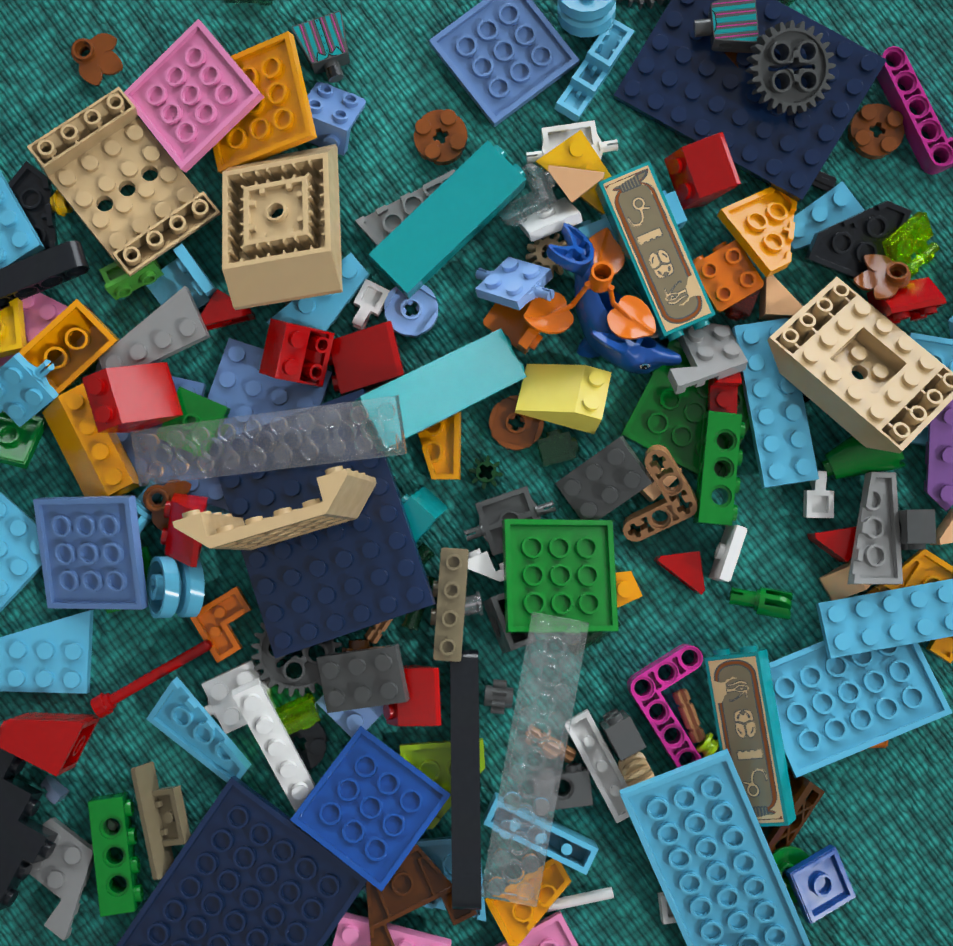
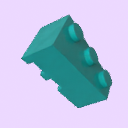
[401,486,449,543]

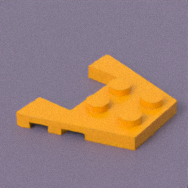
[864,549,953,663]

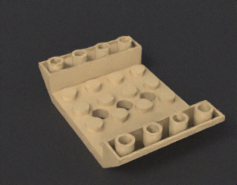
[27,87,221,277]
[172,466,377,550]

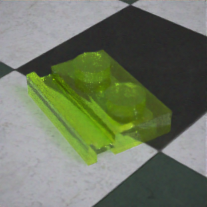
[275,692,320,735]

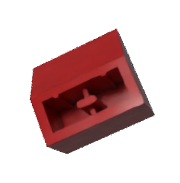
[867,277,947,325]
[259,318,335,387]

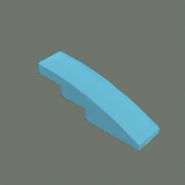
[554,19,634,123]

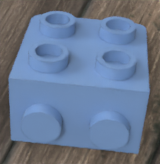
[307,82,366,156]

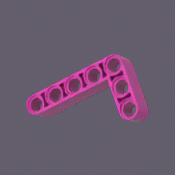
[877,46,953,175]
[627,644,703,768]

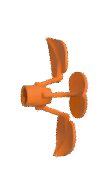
[523,228,656,340]

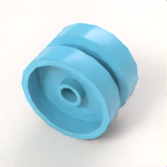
[557,0,616,37]
[147,556,205,618]

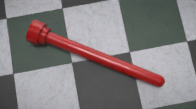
[90,640,212,718]

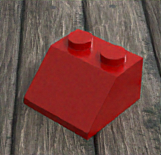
[664,132,741,209]
[161,493,208,567]
[383,665,441,726]

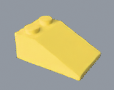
[515,364,612,434]

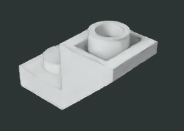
[468,548,504,582]

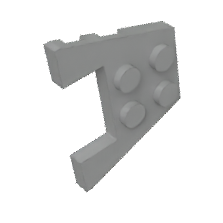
[649,323,748,394]
[29,817,94,941]

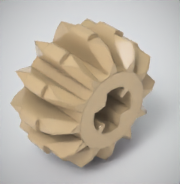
[525,233,567,279]
[618,751,655,787]

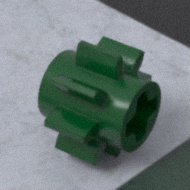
[469,455,503,490]

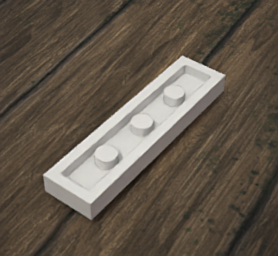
[563,709,630,823]

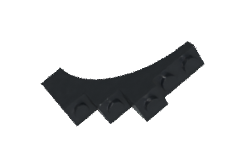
[0,748,58,910]

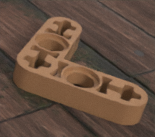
[623,445,697,542]

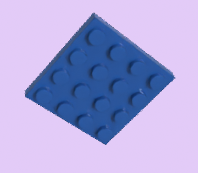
[290,726,451,892]

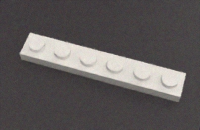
[231,678,316,812]

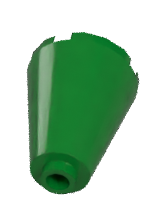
[822,436,906,480]

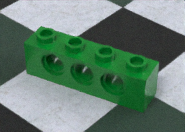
[693,411,745,527]
[88,792,144,917]

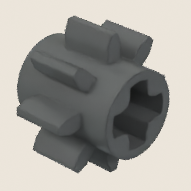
[484,679,514,715]

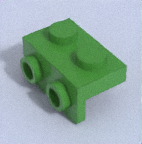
[99,259,164,300]

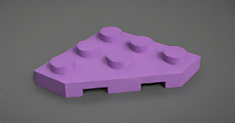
[924,400,953,511]

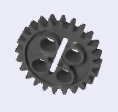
[746,20,836,116]
[251,623,342,697]

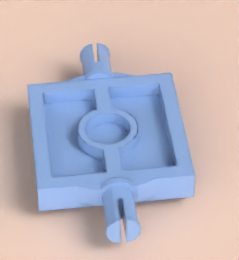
[475,257,555,311]

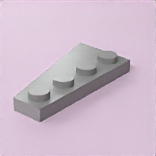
[355,169,455,246]
[98,286,210,369]
[847,472,903,585]

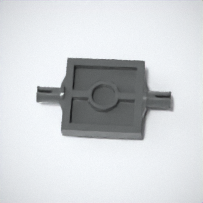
[464,486,556,556]

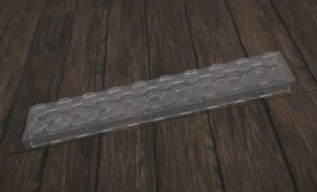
[130,395,407,486]
[481,612,589,907]

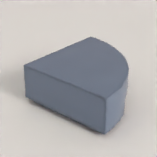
[41,774,70,804]

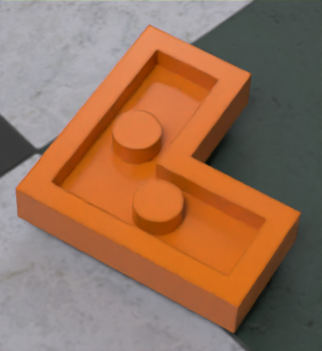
[190,586,253,663]

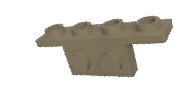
[430,547,469,662]
[131,762,191,880]

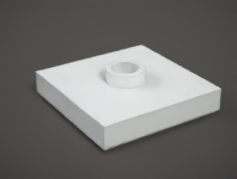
[515,197,583,242]
[709,525,747,582]

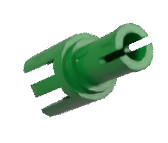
[729,587,793,620]

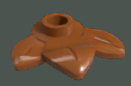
[71,33,123,86]
[853,254,911,299]
[143,479,192,531]

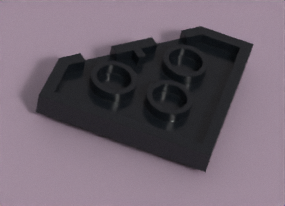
[8,161,58,254]
[804,201,912,279]

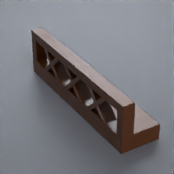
[761,767,825,853]

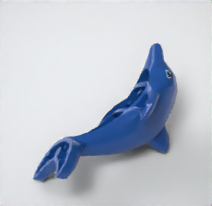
[546,223,682,374]

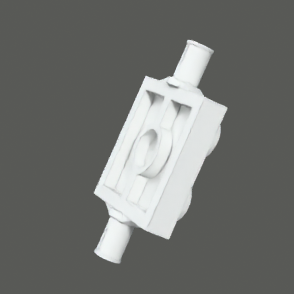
[526,120,618,184]
[201,659,277,734]

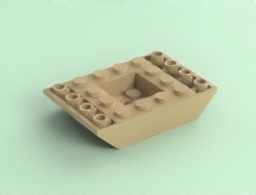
[222,144,343,310]
[768,277,953,453]

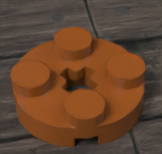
[847,104,904,159]
[414,109,467,165]
[489,395,544,451]

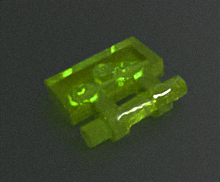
[882,212,940,278]

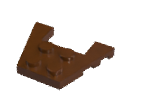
[366,844,477,946]

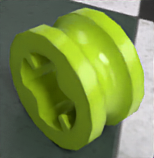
[696,732,719,758]

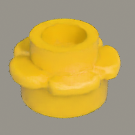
[50,190,73,217]

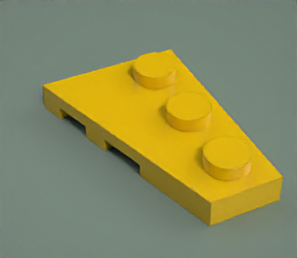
[535,130,612,215]

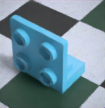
[146,244,216,310]

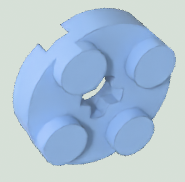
[384,285,438,338]

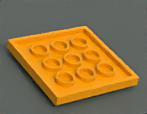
[213,31,317,174]

